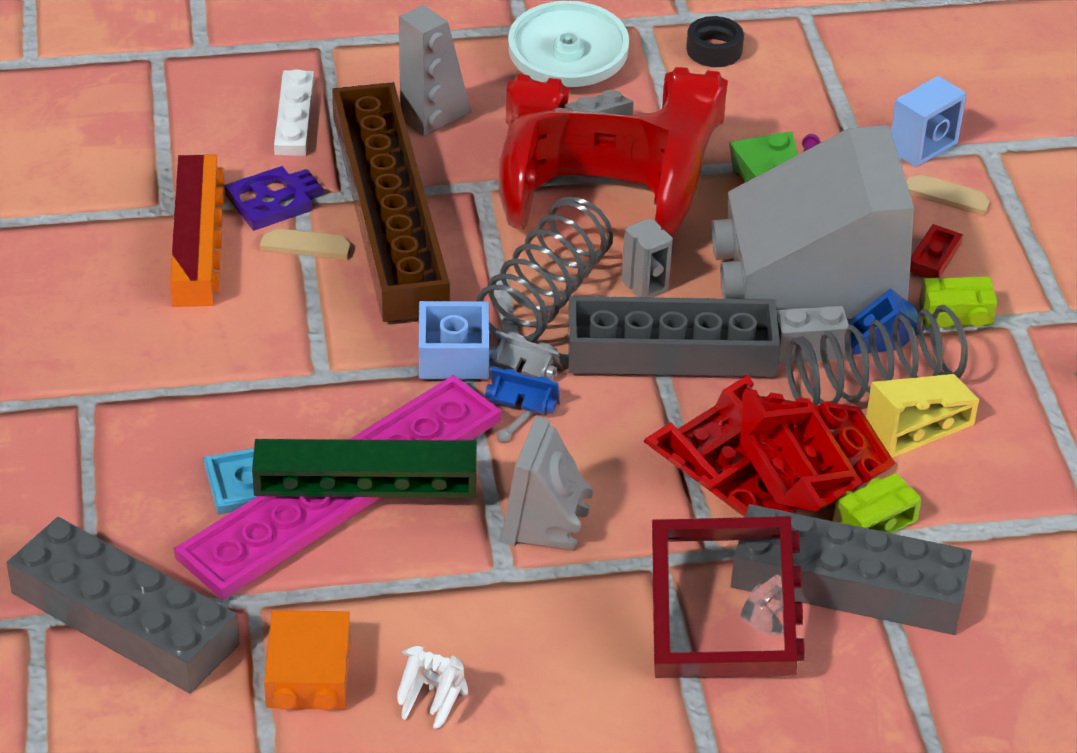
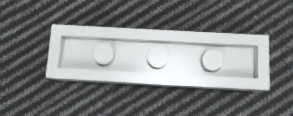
[274,69,314,156]

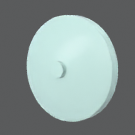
[508,1,629,87]

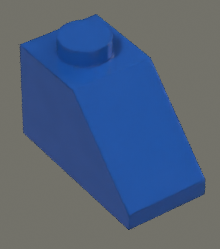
[848,288,925,355]

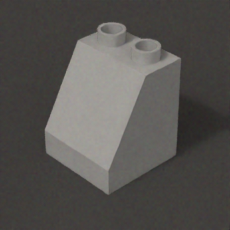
[712,125,914,319]

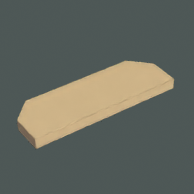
[906,175,990,216]
[260,228,351,260]

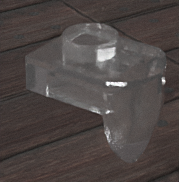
[740,574,784,635]

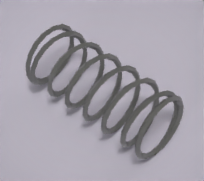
[477,197,613,343]
[785,305,968,405]

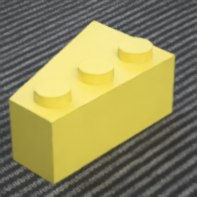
[866,374,979,458]

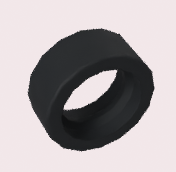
[686,16,744,67]

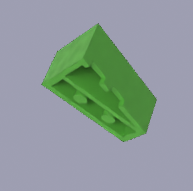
[729,131,798,183]

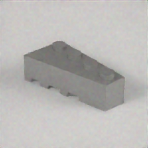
[399,5,471,136]

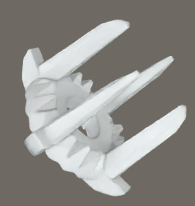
[397,646,468,729]

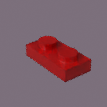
[910,224,963,279]

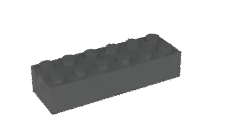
[568,296,780,377]
[730,504,972,635]
[6,517,240,694]

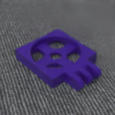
[224,166,324,231]

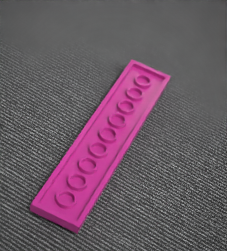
[174,375,502,600]

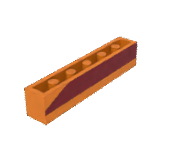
[170,154,225,307]

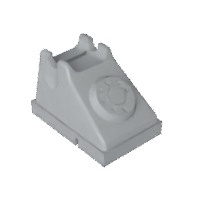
[500,416,593,550]

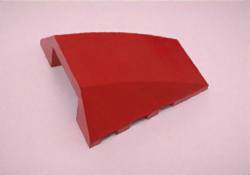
[644,374,799,517]
[740,388,896,512]

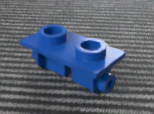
[485,367,560,415]

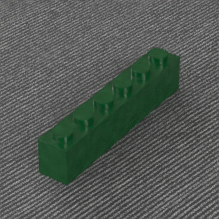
[252,439,477,498]

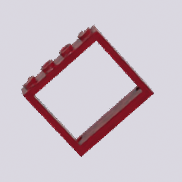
[652,516,805,678]

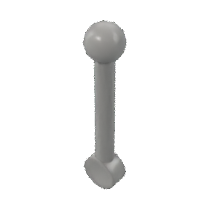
[497,411,534,443]

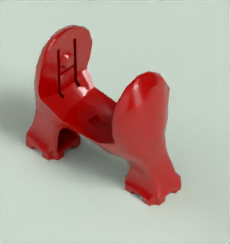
[498,67,728,239]

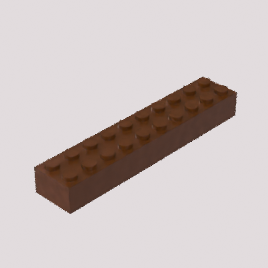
[332,82,450,322]

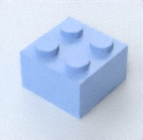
[890,76,967,167]
[419,301,489,379]

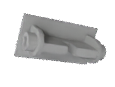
[489,330,564,380]

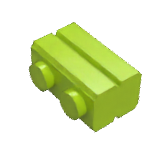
[919,277,997,328]
[833,473,922,533]

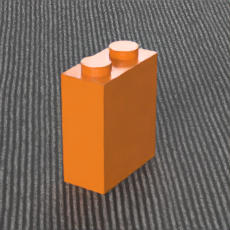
[264,610,351,710]

